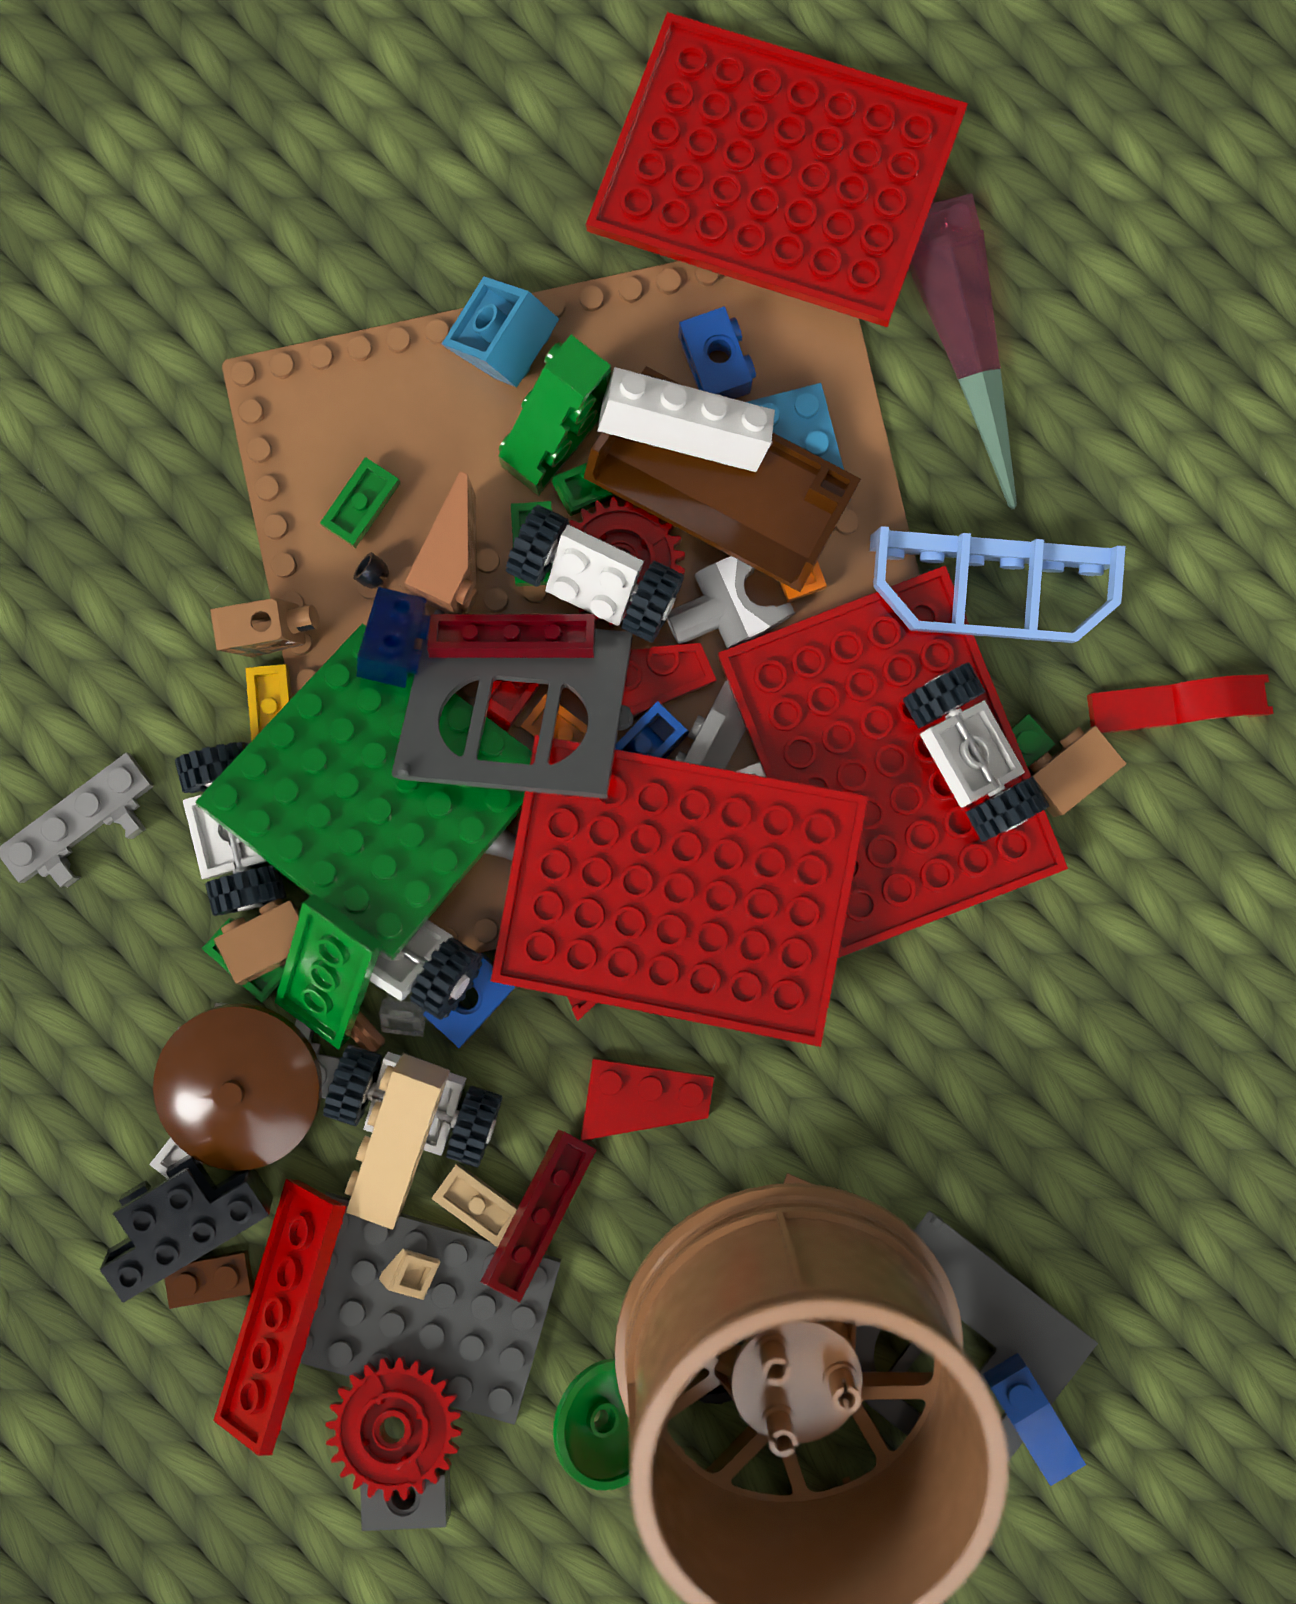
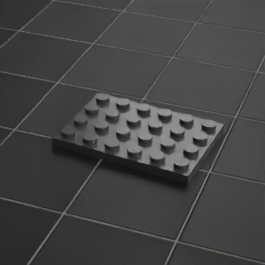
[300,1191,561,1425]

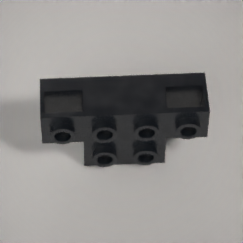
[99,1155,273,1303]

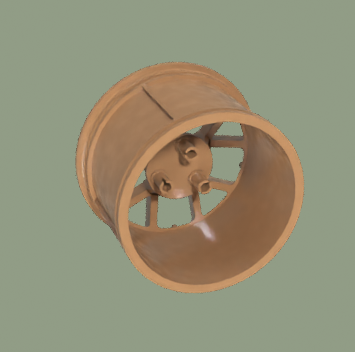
[615,1183,1008,1604]

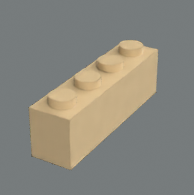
[345,1053,450,1230]

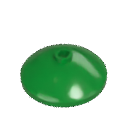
[553,1358,631,1491]

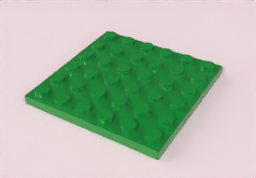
[195,623,532,960]

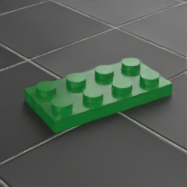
[275,893,383,1050]

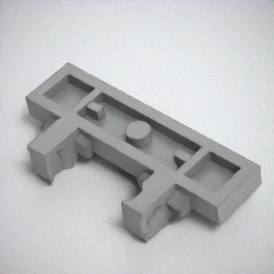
[0,753,154,888]

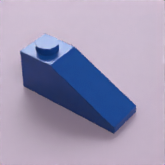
[983,1353,1086,1486]

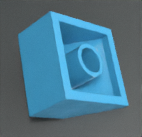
[442,277,559,388]

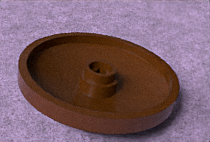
[153,1004,322,1171]

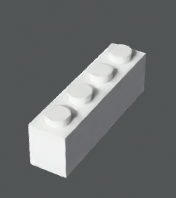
[598,367,775,472]

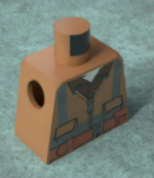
[210,598,319,658]

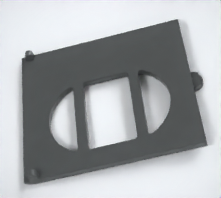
[391,610,633,799]
[855,1210,1098,1461]

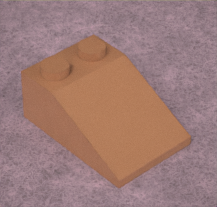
[404,471,478,614]

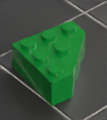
[498,334,612,496]

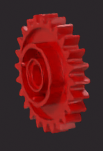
[569,497,685,628]
[325,1356,463,1501]

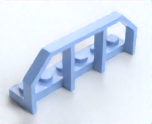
[869,526,1126,643]

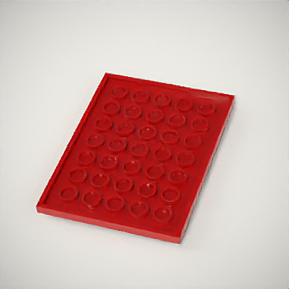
[586,12,968,328]
[717,566,1068,958]
[490,735,868,1047]

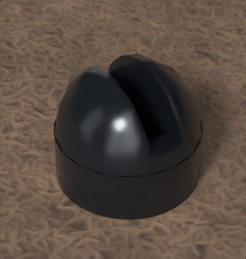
[353,552,389,589]

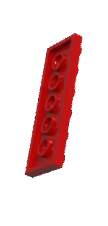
[213,1179,347,1456]

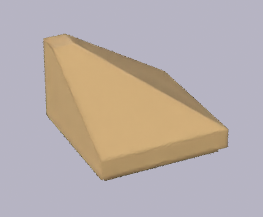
[379,1249,441,1300]

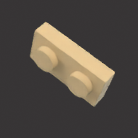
[431,1162,518,1247]

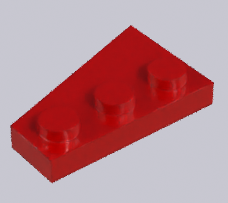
[622,643,717,717]
[581,1058,714,1141]

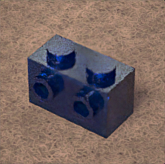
[357,587,431,688]

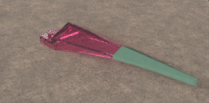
[909,194,1017,510]

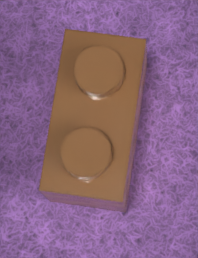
[1028,726,1126,817]
[214,899,300,986]

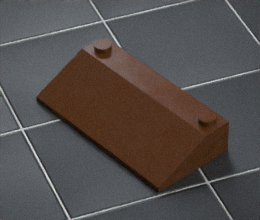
[584,366,861,592]

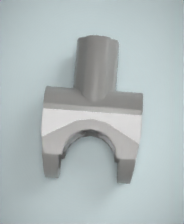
[667,556,795,649]

